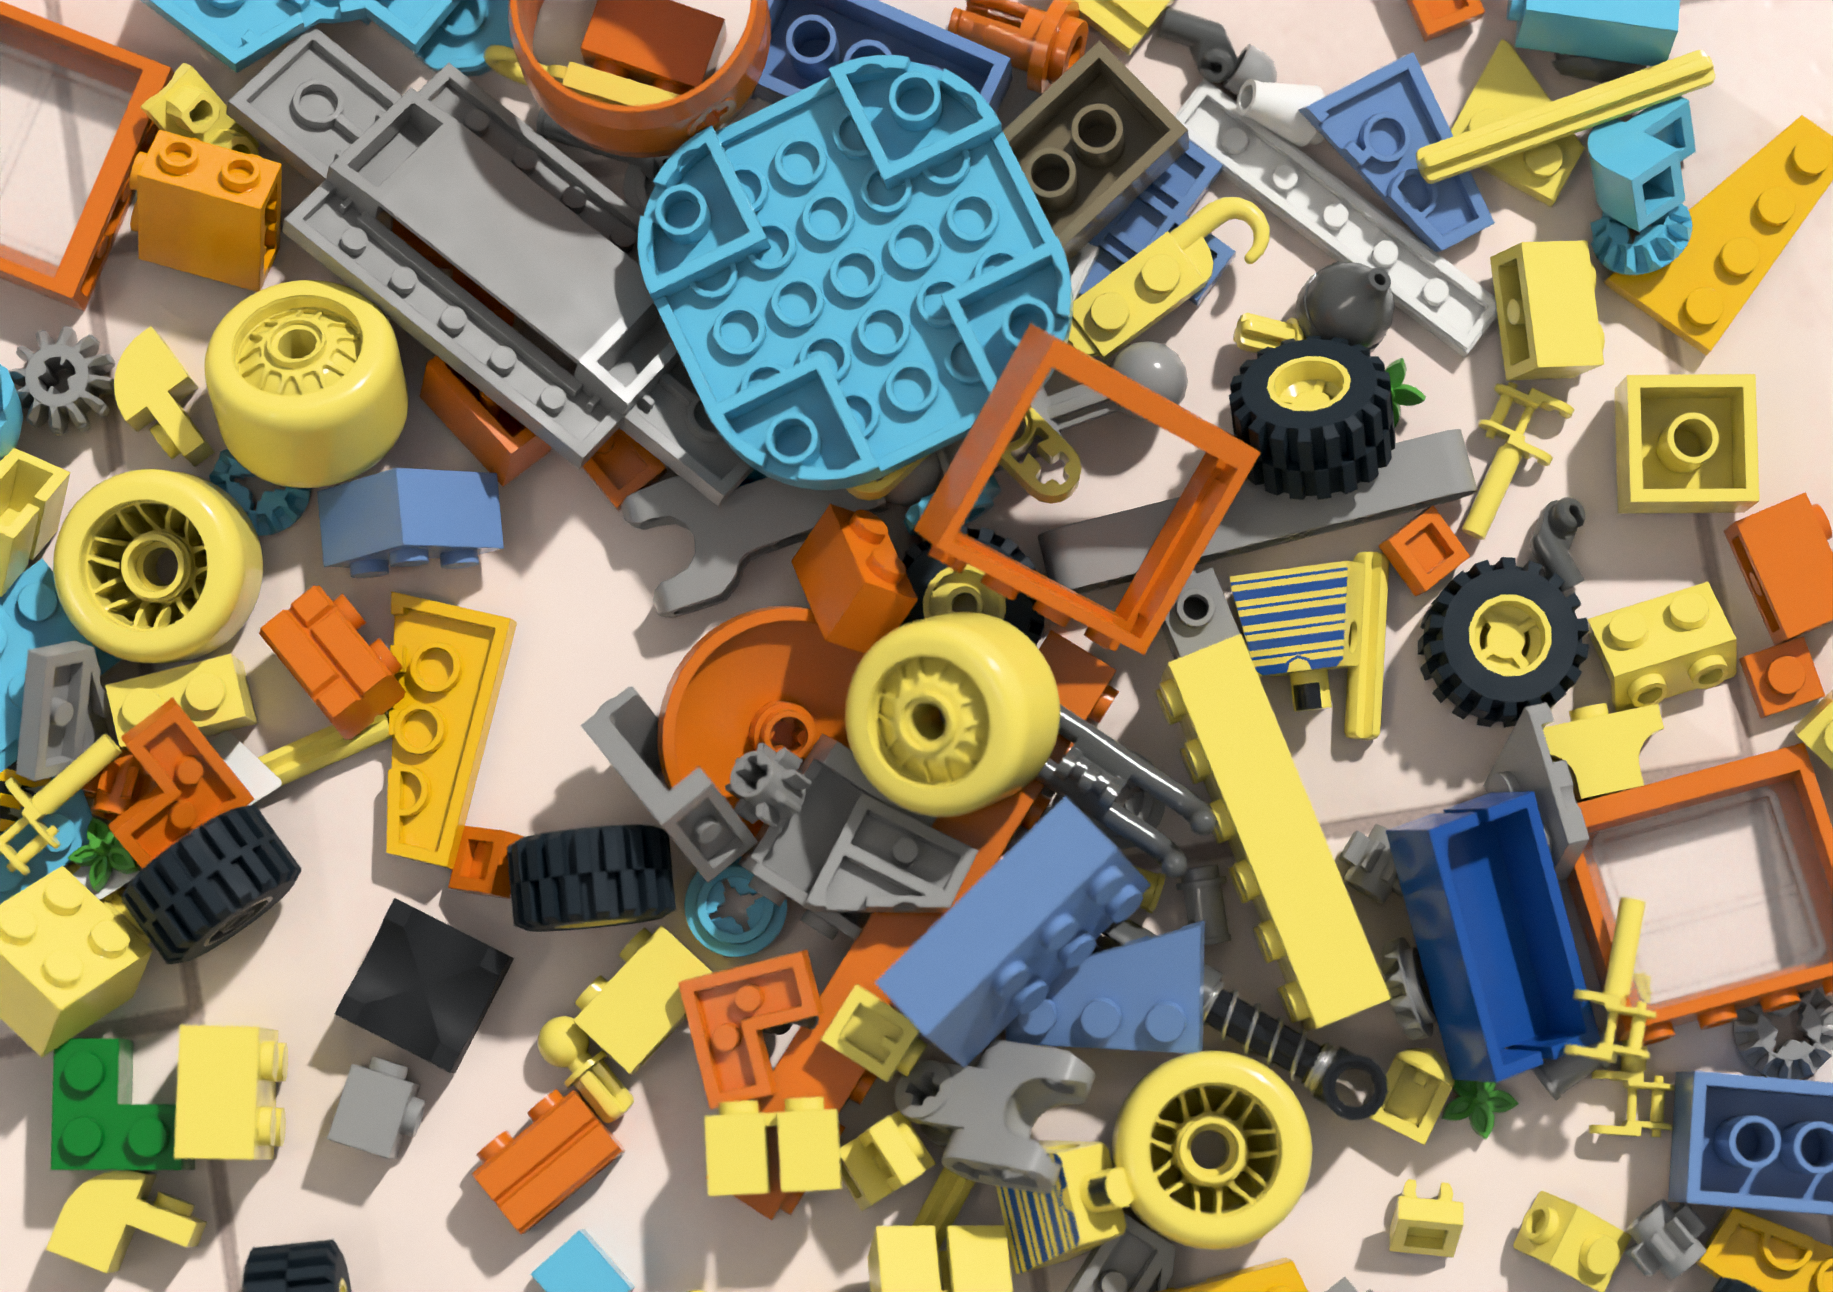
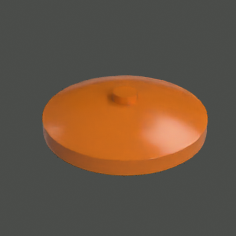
[657,606,865,856]

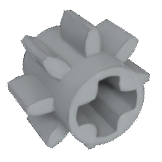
[725,743,811,829]
[1338,824,1403,904]
[1625,1199,1708,1281]

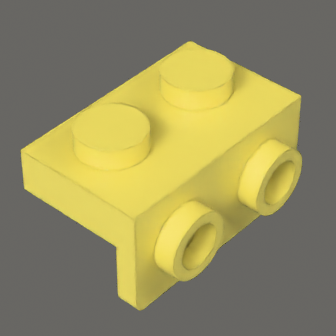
[1587,582,1737,712]

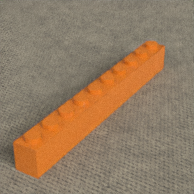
[706,630,1119,1220]

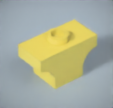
[1543,703,1664,803]

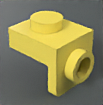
[1513,1191,1632,1292]

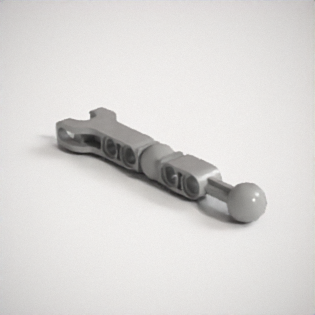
[621,341,1188,618]

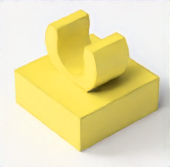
[1389,1179,1464,1258]

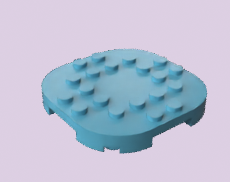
[638,55,1073,490]

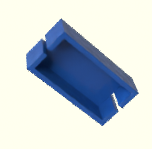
[1386,791,1601,1083]

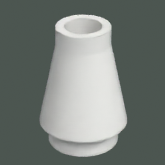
[1236,79,1326,147]

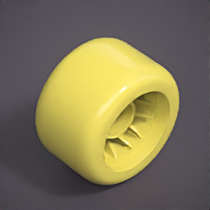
[204,280,409,488]
[53,469,263,663]
[845,612,1060,817]
[1111,1051,1312,1250]

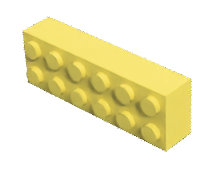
[1155,634,1391,1032]

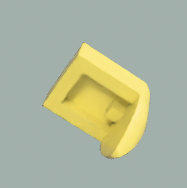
[1368,1048,1455,1145]

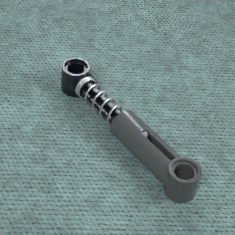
[1091,918,1388,1120]

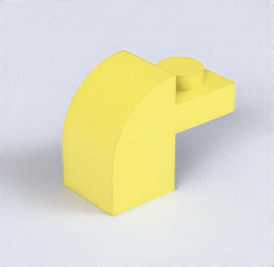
[46,1170,207,1273]

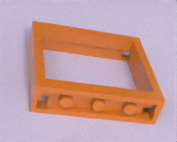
[914,323,1261,655]

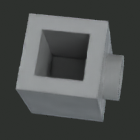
[1161,567,1240,660]
[327,1056,426,1159]

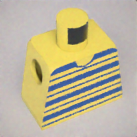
[1230,561,1365,712]
[996,1140,1134,1274]

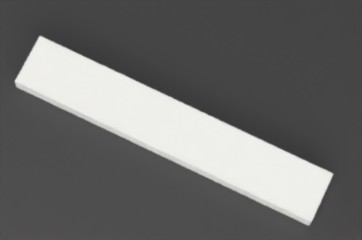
[1175,79,1497,358]

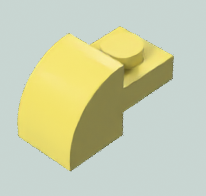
[114,326,215,467]
[840,1111,936,1211]

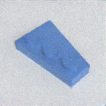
[1299,52,1495,252]

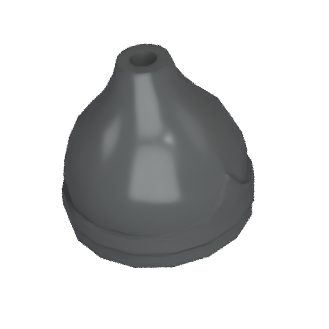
[1295,261,1395,353]

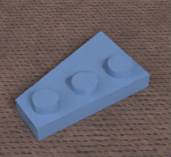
[1006,920,1205,1053]

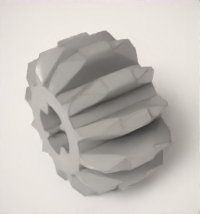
[9,326,115,436]

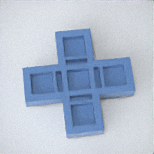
[1079,140,1236,306]

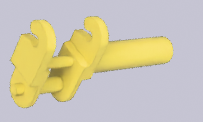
[1461,382,1574,540]
[0,734,122,876]
[1563,897,1657,1065]
[1588,975,1675,1138]

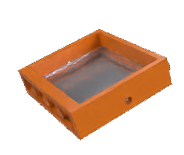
[0,1,175,311]
[1567,743,1833,1046]

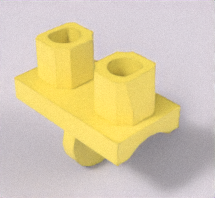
[140,63,260,155]

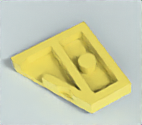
[1451,39,1585,207]

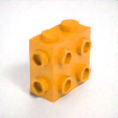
[129,130,282,292]

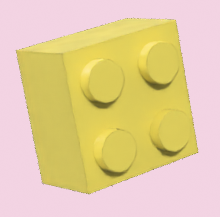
[1614,374,1759,514]
[0,865,153,1057]
[174,1025,288,1160]

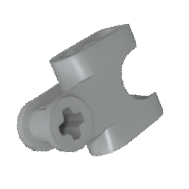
[894,1040,1096,1193]

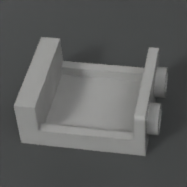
[580,687,758,883]
[738,734,937,941]

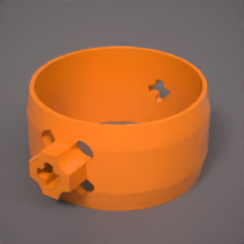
[508,0,771,158]

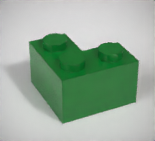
[51,1038,195,1170]

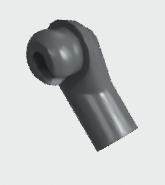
[1159,7,1238,83]
[1551,53,1647,83]
[1530,497,1586,593]

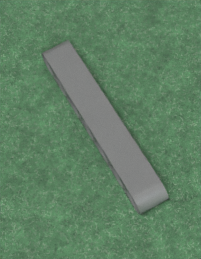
[1037,429,1478,594]

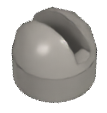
[1223,44,1277,96]

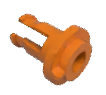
[948,0,1088,94]

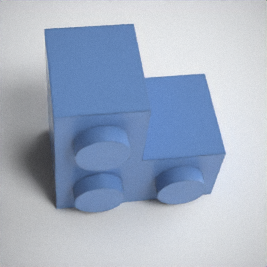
[317,468,504,578]

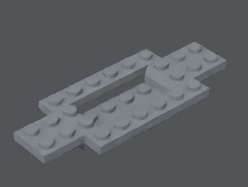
[226,26,754,507]

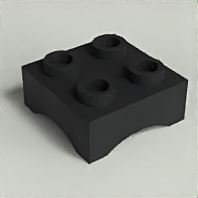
[334,898,514,1073]

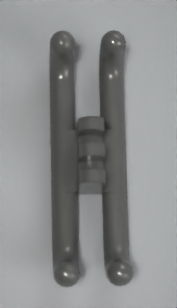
[1034,704,1216,878]

